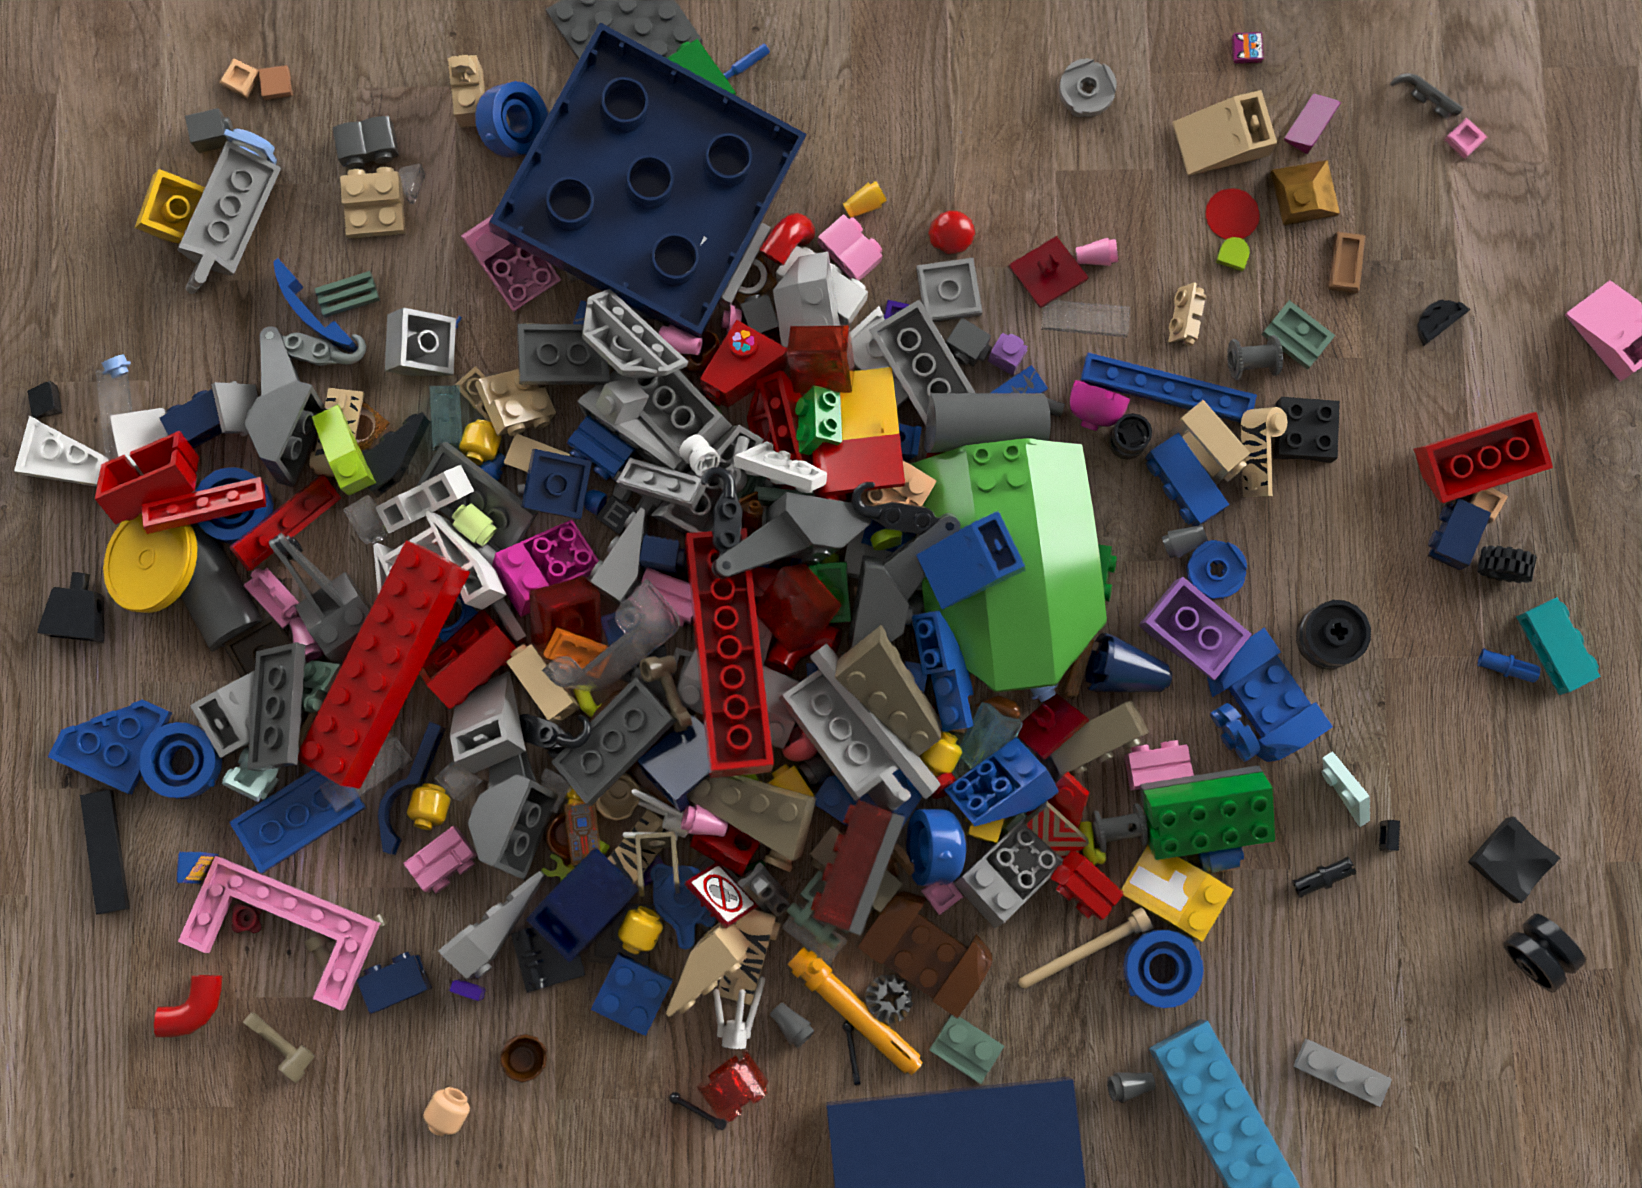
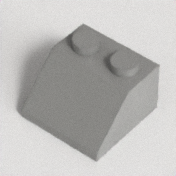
[385,308,456,376]

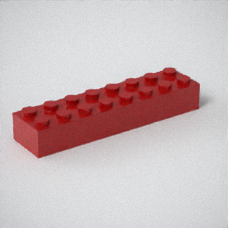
[685,528,774,778]
[298,540,470,789]

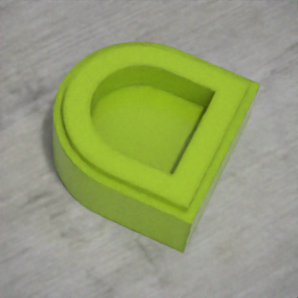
[1215,237,1250,272]
[870,528,903,551]

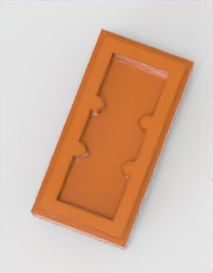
[543,628,610,676]

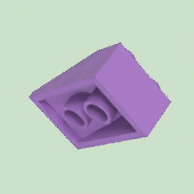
[1138,577,1252,680]

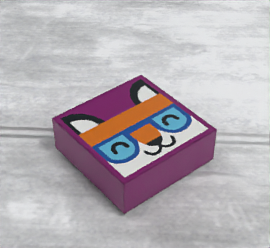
[1232,32,1264,64]

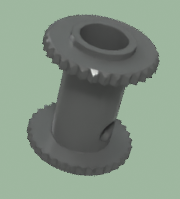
[1227,335,1283,380]
[1092,803,1148,853]

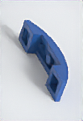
[273,258,358,353]

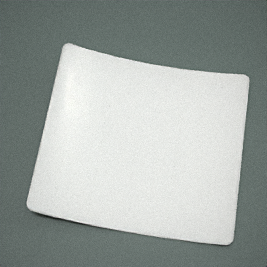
[110,408,168,466]

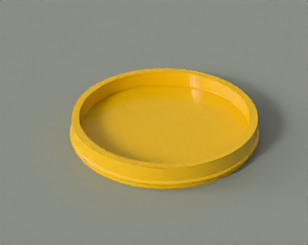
[103,514,198,613]

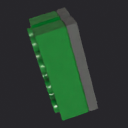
[1140,765,1275,860]

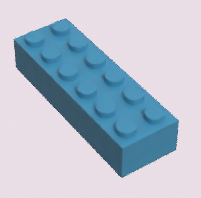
[1148,1019,1301,1188]

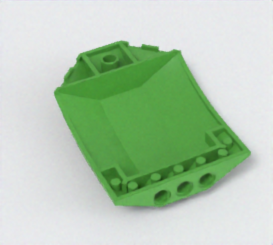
[910,438,1107,693]

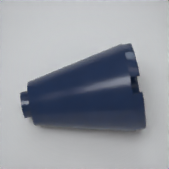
[1085,633,1173,692]

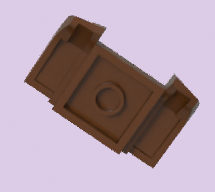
[857,891,992,1019]

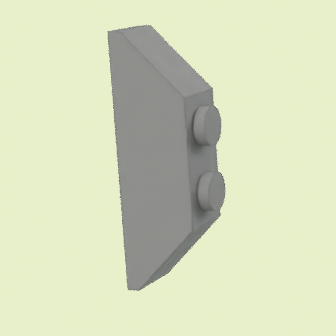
[773,252,846,373]
[582,289,688,379]

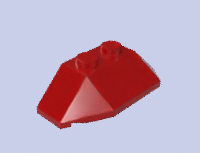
[747,370,813,490]

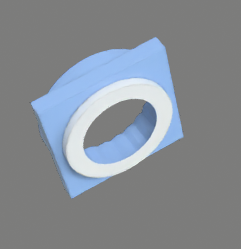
[224,129,277,164]

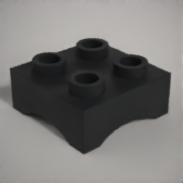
[1274,397,1340,463]
[1468,817,1560,903]

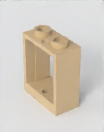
[1171,400,1250,484]
[507,644,580,725]

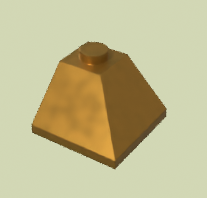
[1271,160,1340,225]

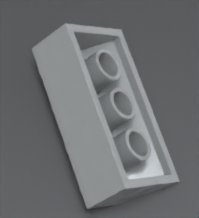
[869,299,975,425]
[609,370,732,459]
[578,385,690,473]
[677,649,800,749]

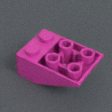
[492,519,599,617]

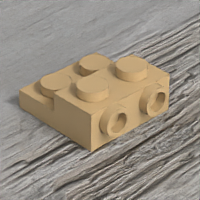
[340,167,405,238]
[475,369,556,436]

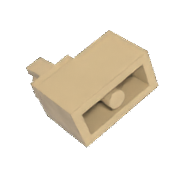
[448,55,485,128]

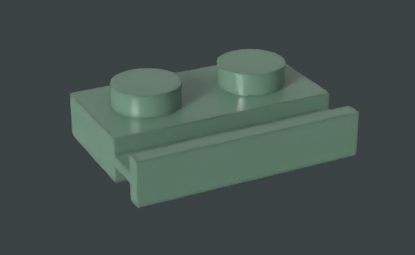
[1261,300,1335,370]
[929,1015,1004,1084]

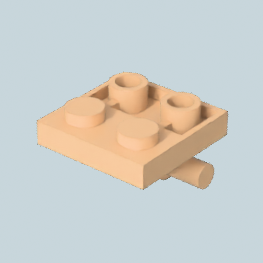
[861,461,937,533]

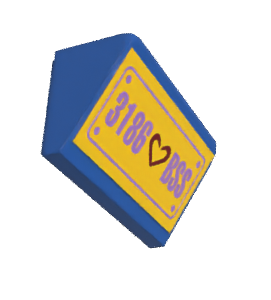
[176,852,219,884]

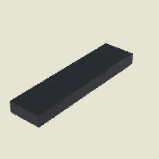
[80,789,130,915]

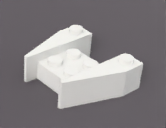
[373,511,506,610]

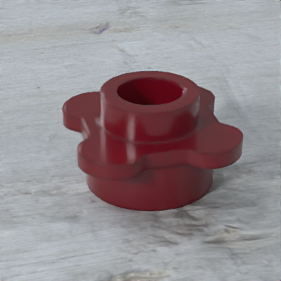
[231,903,263,933]

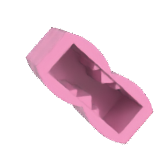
[818,214,882,281]

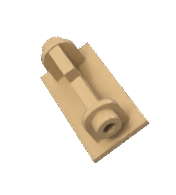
[1168,282,1206,346]

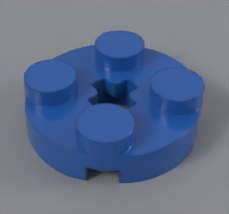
[1186,540,1247,600]
[1210,703,1260,762]

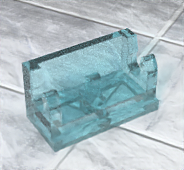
[429,385,462,451]

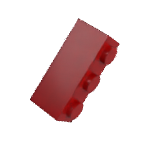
[419,609,517,710]

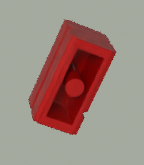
[1051,850,1124,920]

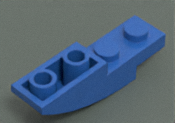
[912,610,974,731]

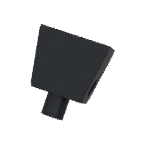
[37,572,105,643]

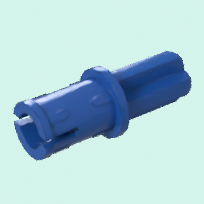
[1477,648,1541,683]

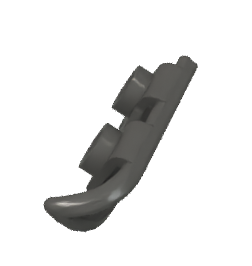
[1390,73,1464,120]

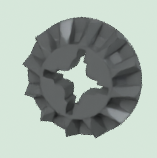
[865,974,914,1024]

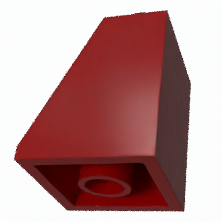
[700,319,788,408]

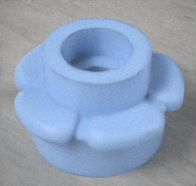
[101,354,131,379]
[1030,684,1058,702]

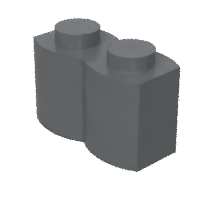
[332,116,399,169]

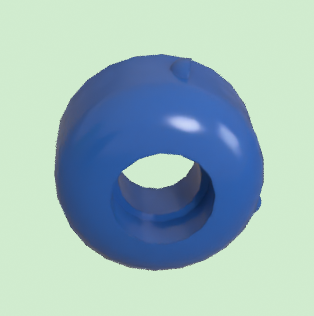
[475,81,548,158]
[195,467,274,544]
[139,722,223,799]
[906,809,966,886]
[1123,930,1204,1008]

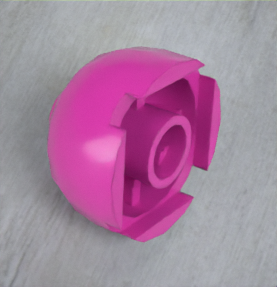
[1069,380,1130,431]

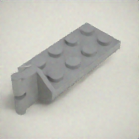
[177,140,281,294]
[779,669,910,815]

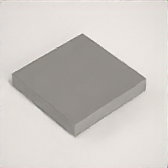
[916,258,983,322]

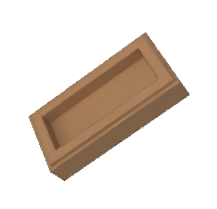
[1328,232,1365,293]

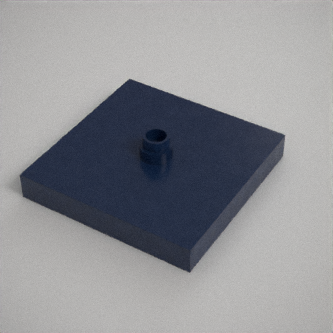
[489,22,807,338]
[827,1077,1086,1188]

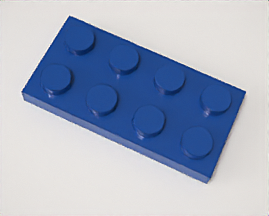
[229,769,366,874]

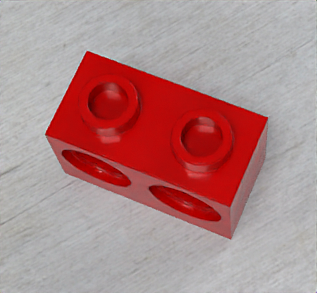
[690,823,761,876]

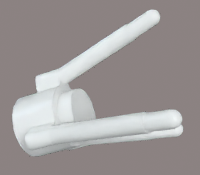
[623,789,687,841]
[713,977,765,1049]

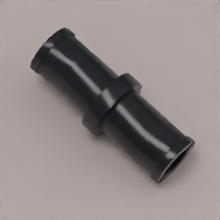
[1292,856,1356,898]

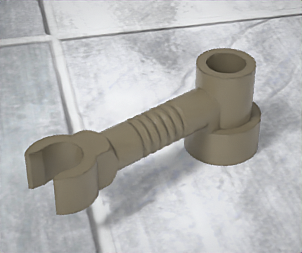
[640,655,692,732]
[304,913,387,967]
[243,1012,315,1083]

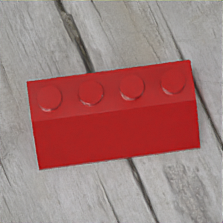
[1414,412,1553,503]

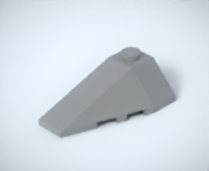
[438,871,547,979]

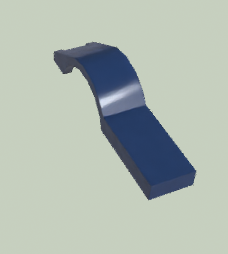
[378,722,446,855]

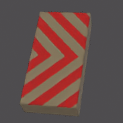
[1024,801,1089,859]

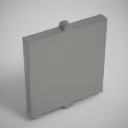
[211,381,258,436]

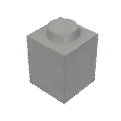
[595,377,649,425]

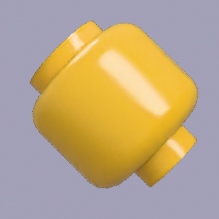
[459,419,502,465]
[918,731,963,777]
[407,783,450,830]
[618,906,663,954]

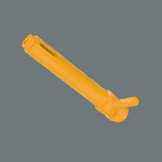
[787,947,923,1076]

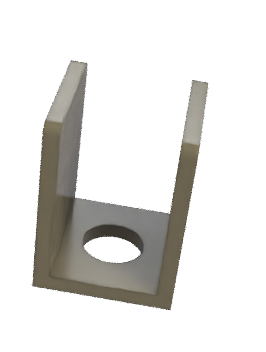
[635,831,680,897]

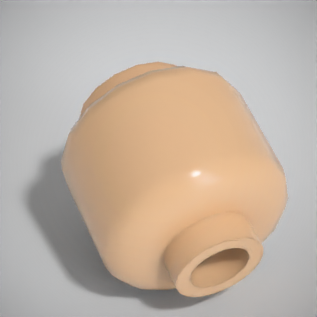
[423,1087,470,1136]

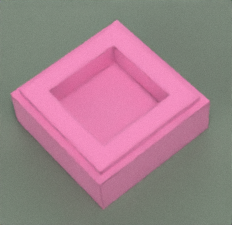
[1445,118,1487,159]
[921,883,963,915]

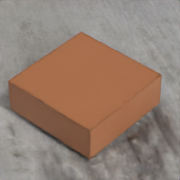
[259,65,293,100]

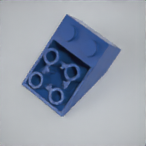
[916,511,1025,610]
[944,737,1059,826]

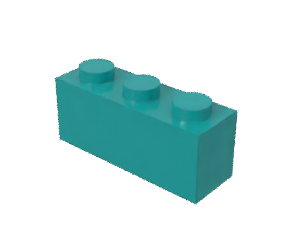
[1516,597,1601,695]

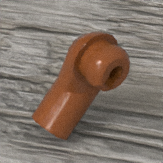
[975,696,1020,722]

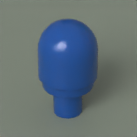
[479,453,506,481]

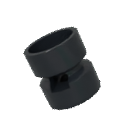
[1108,413,1152,460]

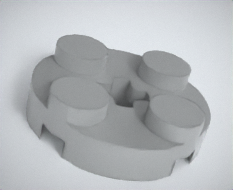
[1059,58,1117,117]

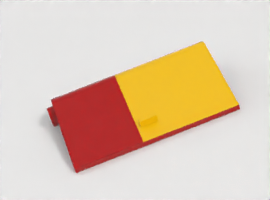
[806,367,905,502]

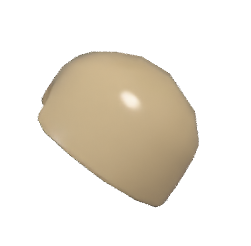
[595,773,640,821]

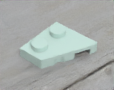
[1322,751,1370,827]

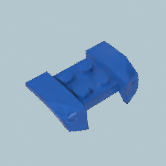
[1207,628,1333,762]

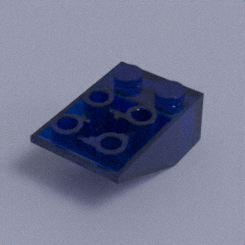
[526,847,639,963]

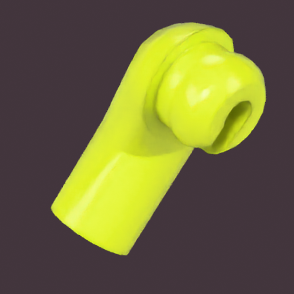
[573,683,602,717]
[1078,821,1106,865]

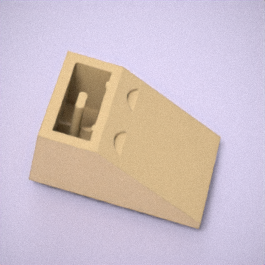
[1172,90,1277,176]
[666,922,751,1017]

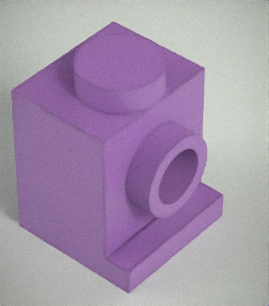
[988,332,1027,375]

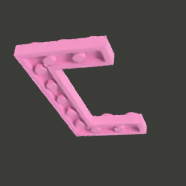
[178,856,380,1010]

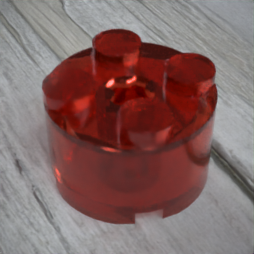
[697,1050,769,1123]

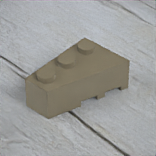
[1051,701,1149,776]

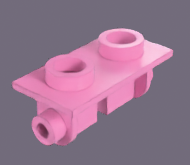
[243,568,300,629]

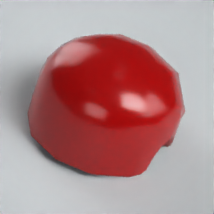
[928,210,975,254]

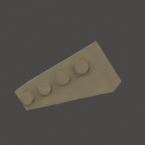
[835,625,941,756]
[686,776,817,861]

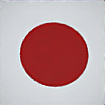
[1206,188,1260,239]

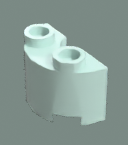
[222,747,281,802]

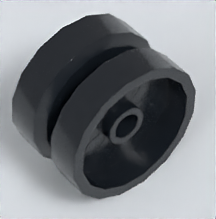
[1296,600,1371,669]
[1503,913,1586,993]

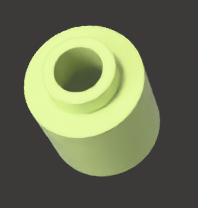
[452,503,497,546]

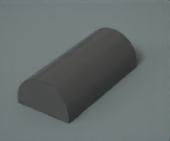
[924,393,1051,453]
[180,523,263,652]

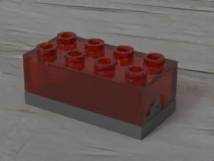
[810,799,905,936]

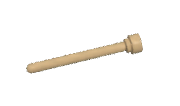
[1018,907,1154,989]

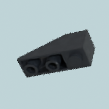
[362,412,430,498]

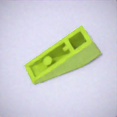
[312,404,376,496]

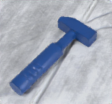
[723,43,770,80]

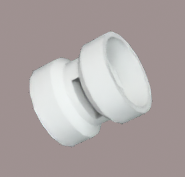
[679,435,720,476]

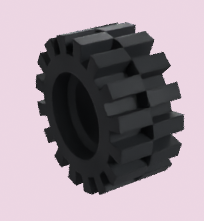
[1477,545,1537,583]

